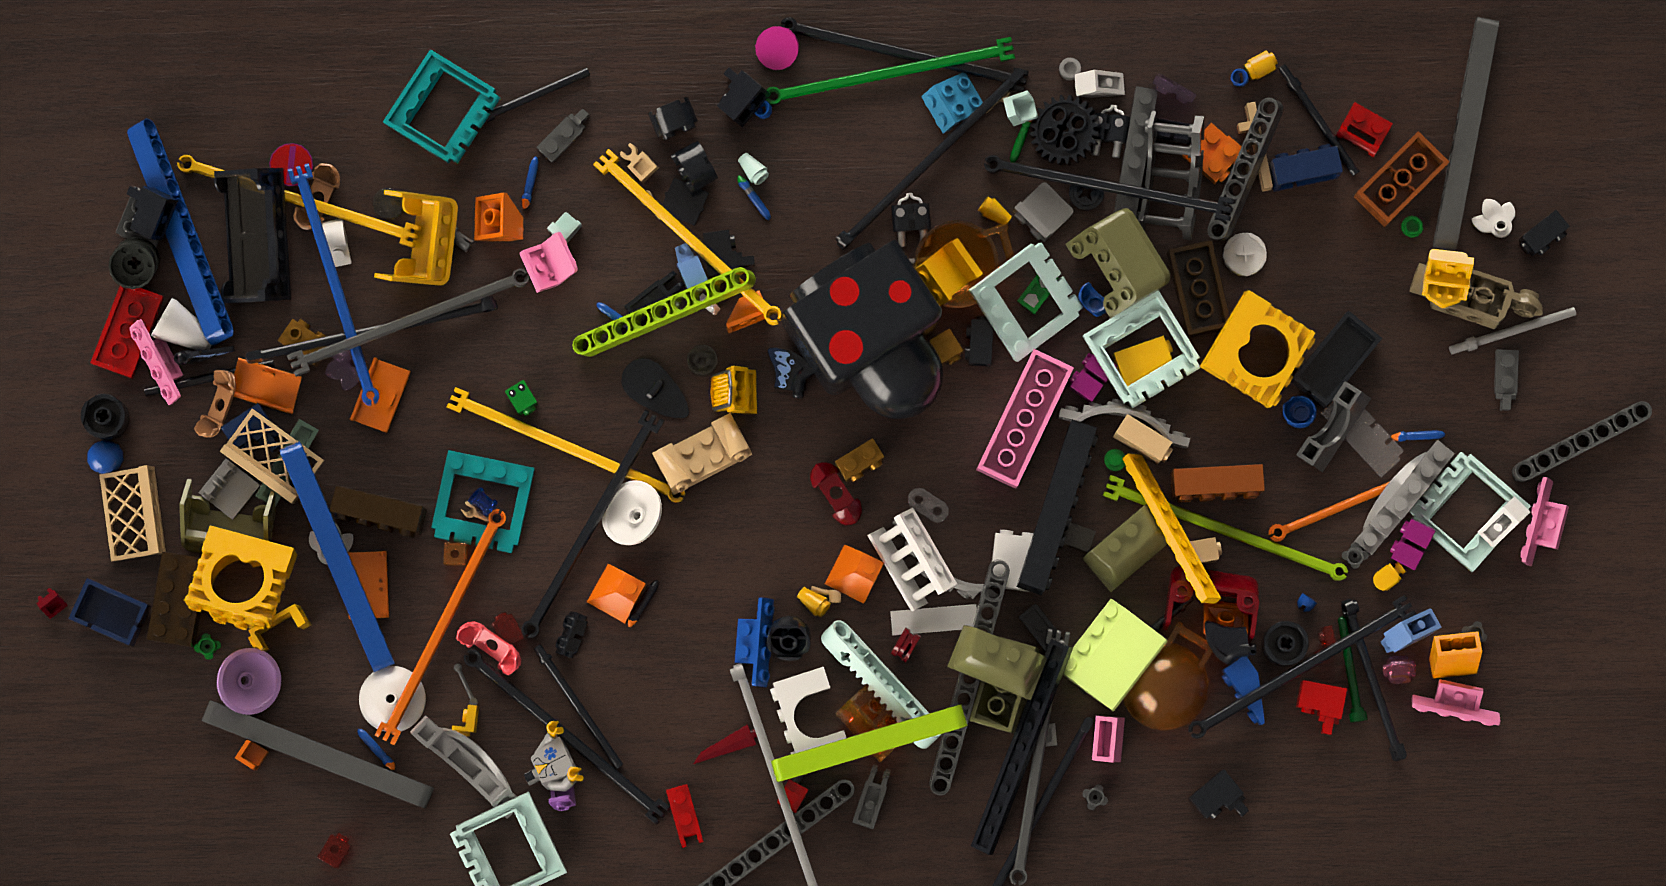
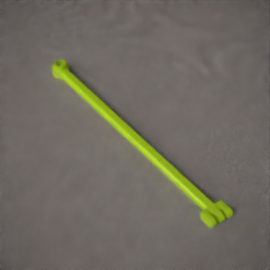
[1103,475,1348,581]

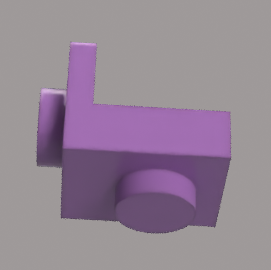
[549,785,576,811]

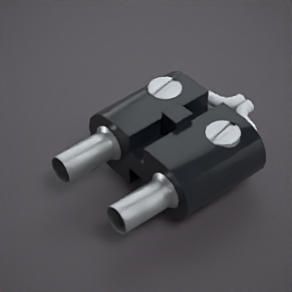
[1091,105,1130,158]
[891,193,931,247]

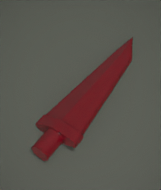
[693,724,757,764]

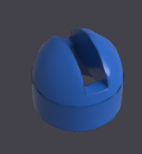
[1231,68,1249,87]
[754,101,772,119]
[1297,593,1317,612]

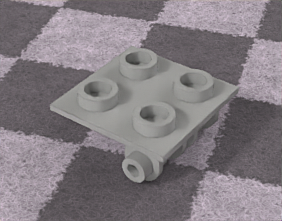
[198,459,260,520]

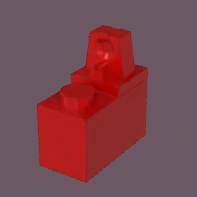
[1296,680,1347,735]

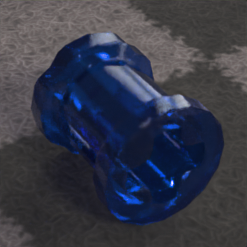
[468,487,498,516]

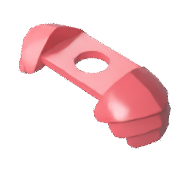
[456,621,521,675]

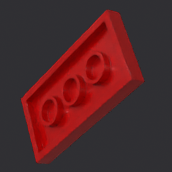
[90,286,164,379]

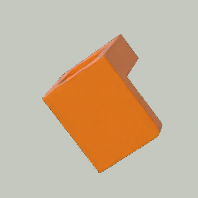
[235,739,269,770]

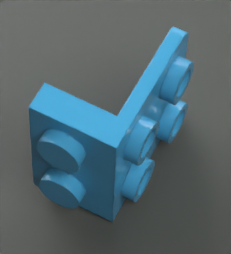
[921,73,983,134]

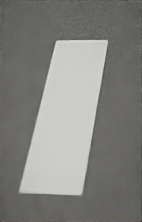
[890,604,977,636]

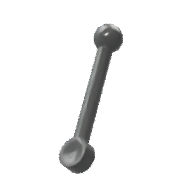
[454,663,478,706]

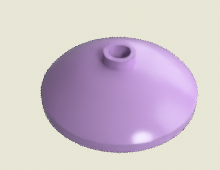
[217,648,281,715]

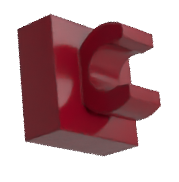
[36,588,68,619]

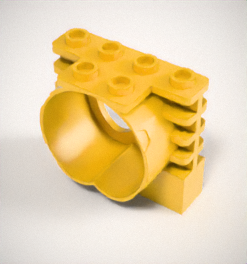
[1200,290,1315,408]
[184,526,297,630]

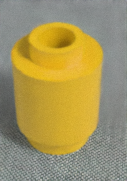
[1244,50,1278,80]

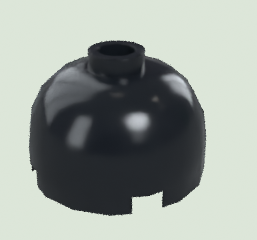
[766,616,811,661]

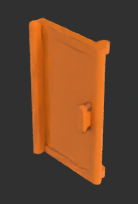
[350,357,411,433]
[234,358,303,414]
[348,551,389,620]

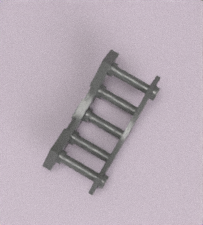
[1136,111,1205,240]

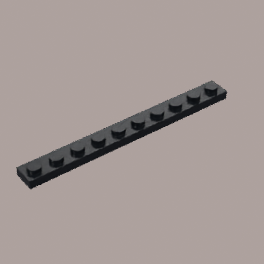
[971,639,1073,855]

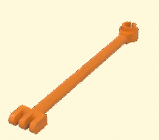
[1268,481,1390,542]

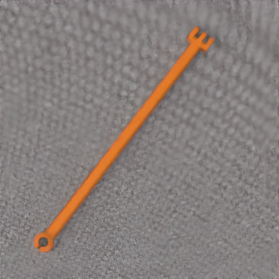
[374,509,506,745]

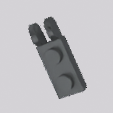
[852,764,891,829]

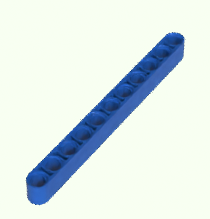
[127,118,234,345]
[279,441,395,672]

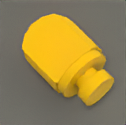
[1373,562,1406,591]

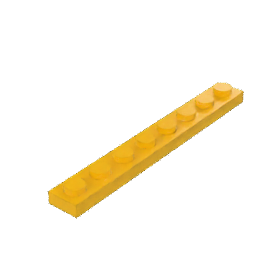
[1123,454,1221,604]

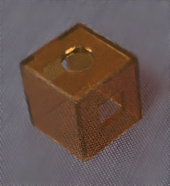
[443,543,468,567]

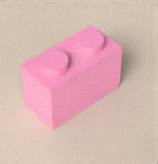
[1092,715,1125,763]

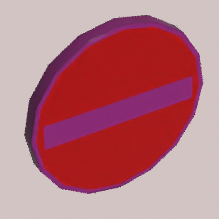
[269,143,313,187]

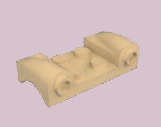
[652,413,752,495]

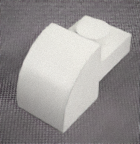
[322,219,352,267]

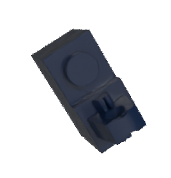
[221,403,280,452]

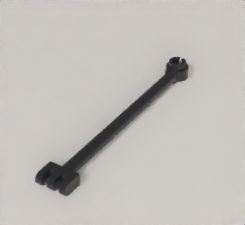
[1341,599,1407,761]

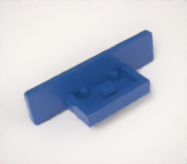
[735,597,775,687]

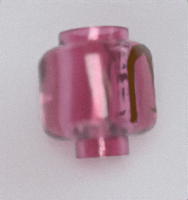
[1383,655,1416,685]

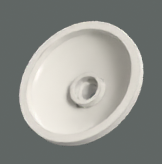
[602,481,662,545]
[359,666,426,732]

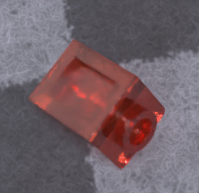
[491,612,524,645]
[1313,625,1336,655]

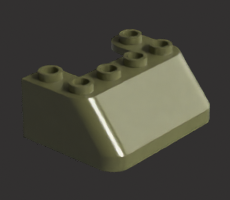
[1065,208,1170,319]

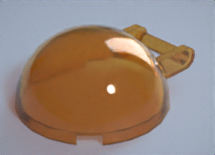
[914,220,1014,308]
[1124,621,1213,730]

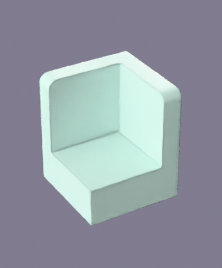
[1003,91,1038,126]
[547,212,582,243]

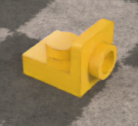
[452,705,479,737]

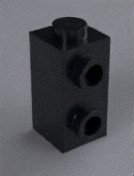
[1519,210,1570,257]
[965,316,993,367]

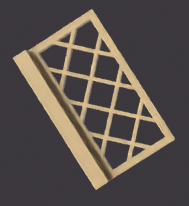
[220,409,325,504]
[100,465,166,562]

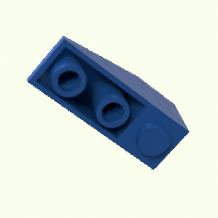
[1221,657,1265,725]

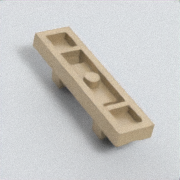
[1237,102,1273,192]

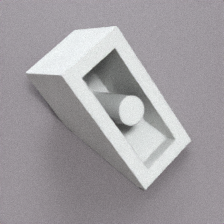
[1075,70,1125,98]
[1478,496,1530,548]

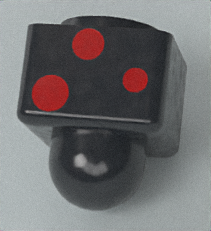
[782,239,943,419]

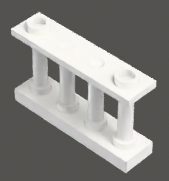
[867,508,957,612]

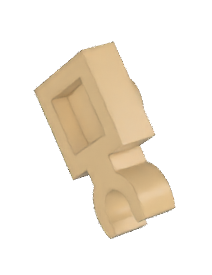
[620,143,659,183]

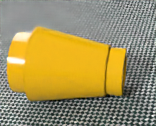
[978,196,1012,227]
[797,587,831,617]

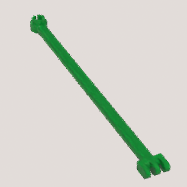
[766,37,1016,105]

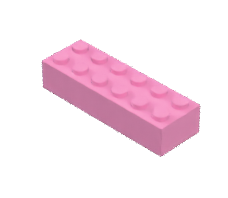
[977,349,1074,489]

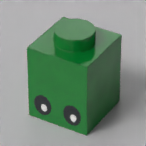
[505,380,538,416]

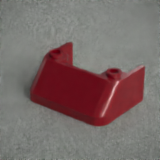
[1163,566,1259,644]

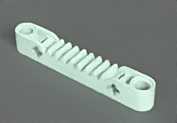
[821,620,941,749]

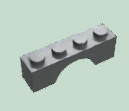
[1297,381,1371,472]

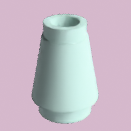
[738,153,769,185]

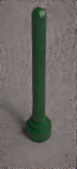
[1338,616,1368,723]

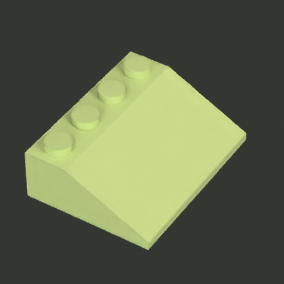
[1063,599,1168,711]

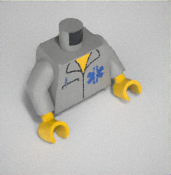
[524,721,584,792]

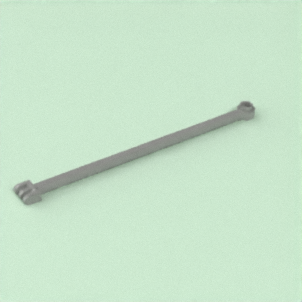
[730,663,818,886]

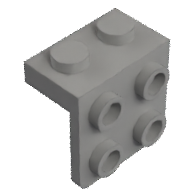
[1013,182,1073,242]

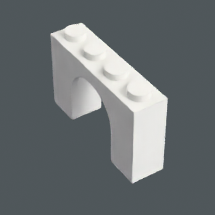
[770,667,846,754]

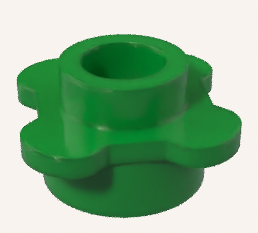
[194,633,221,660]

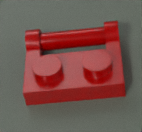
[1335,102,1393,158]

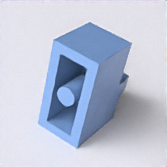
[675,243,708,289]
[1381,608,1442,653]

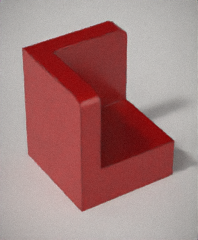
[777,779,809,813]

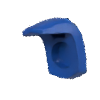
[1078,282,1106,317]

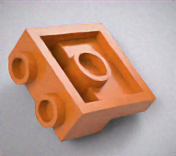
[1182,123,1242,185]

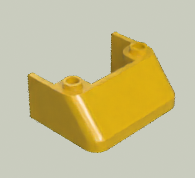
[374,190,458,285]

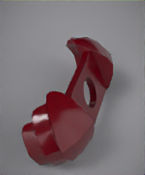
[810,462,862,525]

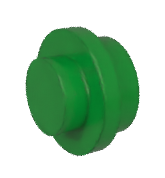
[1401,216,1423,238]
[1104,449,1125,471]

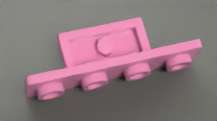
[129,319,183,405]
[1521,477,1569,566]
[1411,679,1501,726]

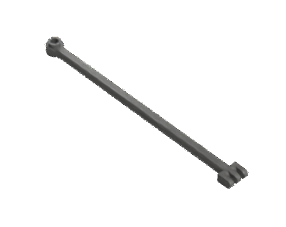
[287,268,529,377]
[1009,628,1070,886]

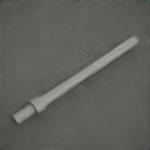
[1449,307,1576,355]

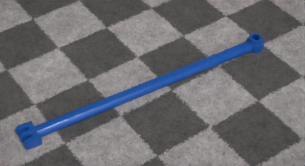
[287,163,379,406]

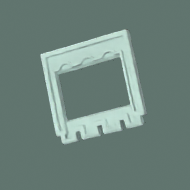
[969,243,1083,362]
[1083,290,1200,409]
[1409,452,1531,572]
[450,792,567,886]

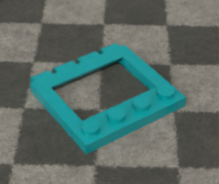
[383,49,501,164]
[431,450,535,553]

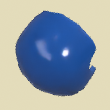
[1283,396,1317,429]
[87,440,123,474]

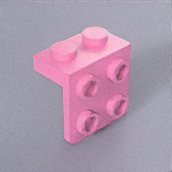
[519,232,578,293]

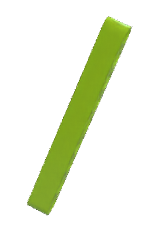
[572,267,756,357]
[771,704,968,782]

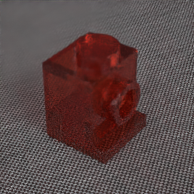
[317,833,352,869]

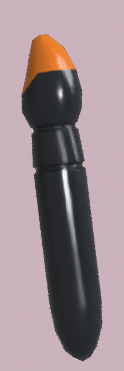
[627,580,659,627]

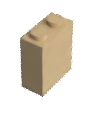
[1113,414,1173,465]

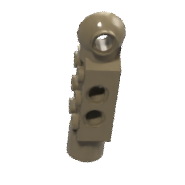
[1409,263,1543,329]

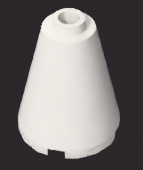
[151,298,212,350]

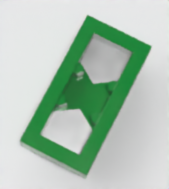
[1017,274,1058,315]

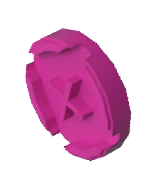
[755,26,799,70]

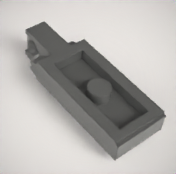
[536,109,590,163]
[1494,349,1519,411]

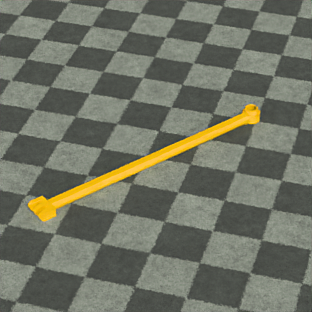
[593,149,782,325]
[177,155,421,248]
[447,387,685,503]

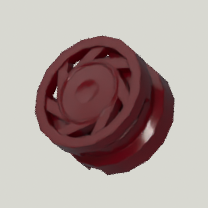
[891,628,921,663]

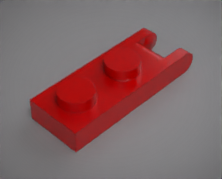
[666,784,704,848]

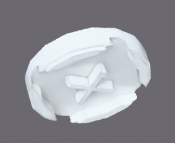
[1223,233,1267,277]

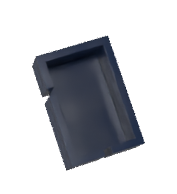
[1269,144,1343,192]
[68,578,152,647]

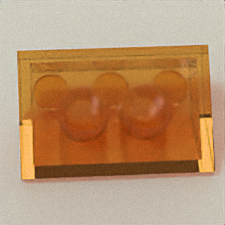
[835,684,908,762]

